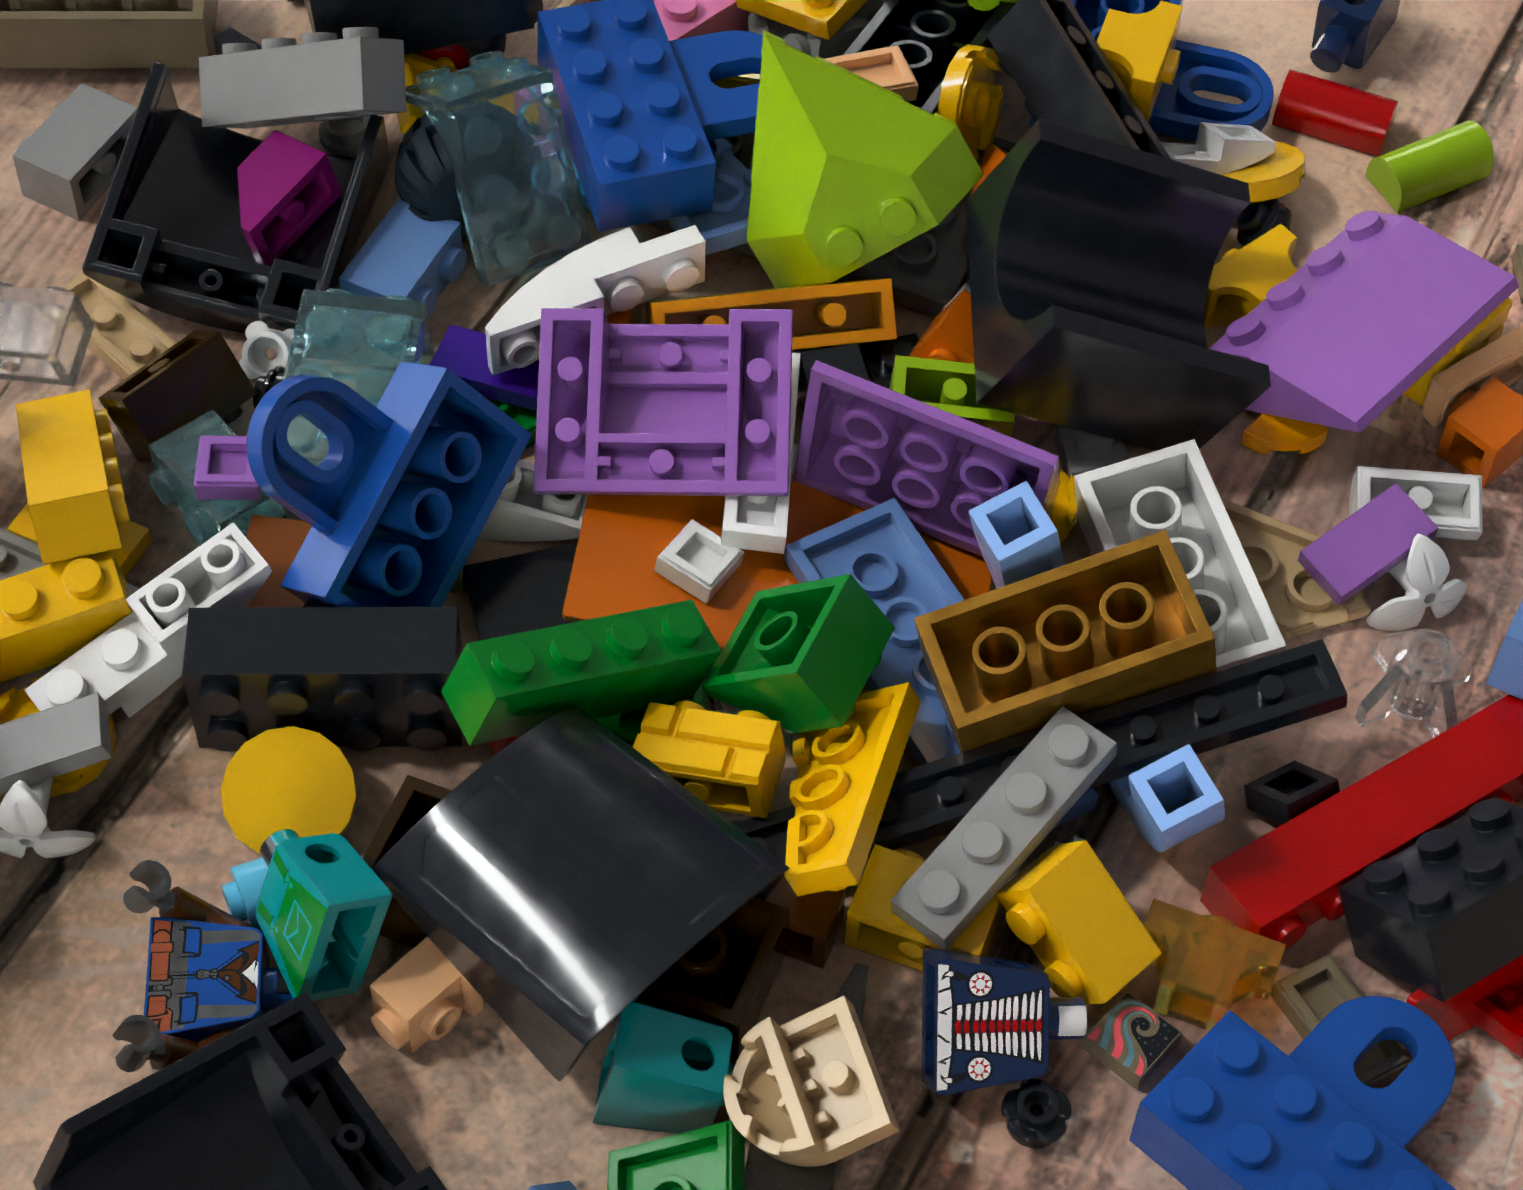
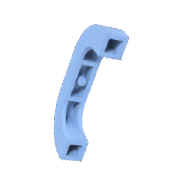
[968,481,1225,853]

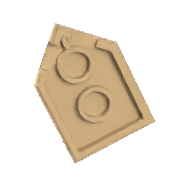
[1221,498,1372,638]

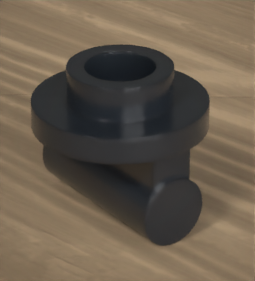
[1237,198,1292,246]

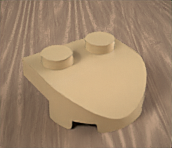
[723,996,900,1167]

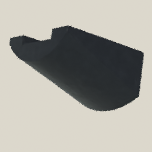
[82,61,391,335]
[372,706,789,1081]
[33,992,447,1190]

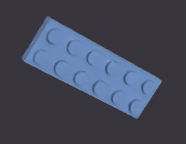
[783,498,1099,829]

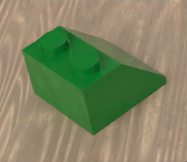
[702,574,895,733]

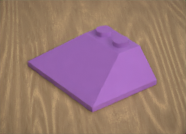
[533,308,793,496]

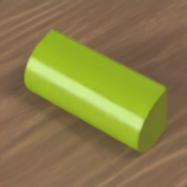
[1365,121,1494,213]

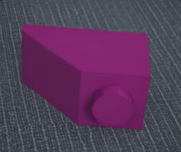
[237,130,342,266]

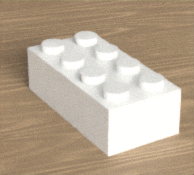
[1074,439,1287,672]

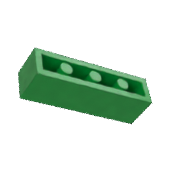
[441,600,722,746]

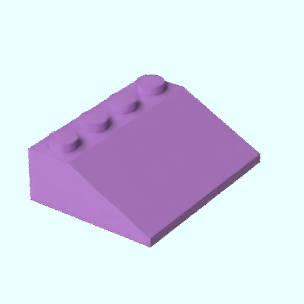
[1209,211,1520,433]
[793,360,1060,557]

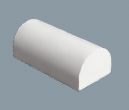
[1349,466,1483,541]

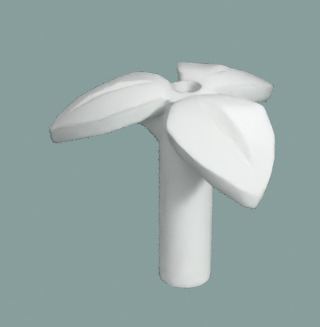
[1366,533,1468,631]
[0,777,95,858]

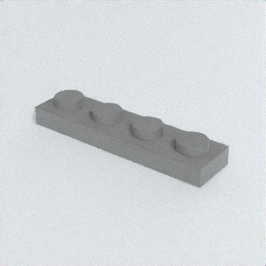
[890,706,1117,950]

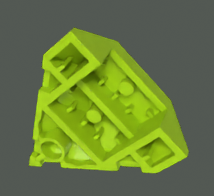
[746,30,984,289]

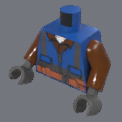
[113,860,293,1072]

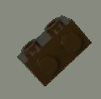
[98,330,257,464]

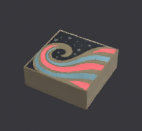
[1082,990,1182,1090]

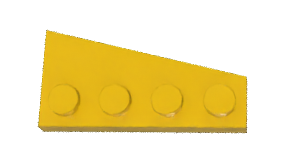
[785,682,921,897]

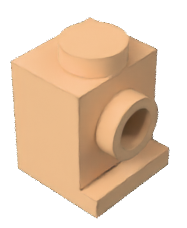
[369,936,484,1054]

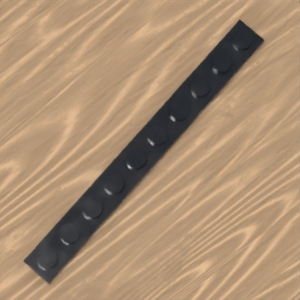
[733,639,1348,864]

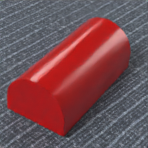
[1272,69,1399,156]

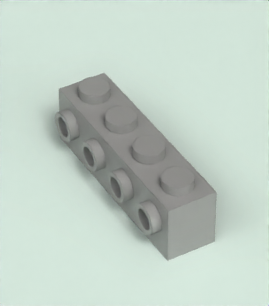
[199,27,407,129]

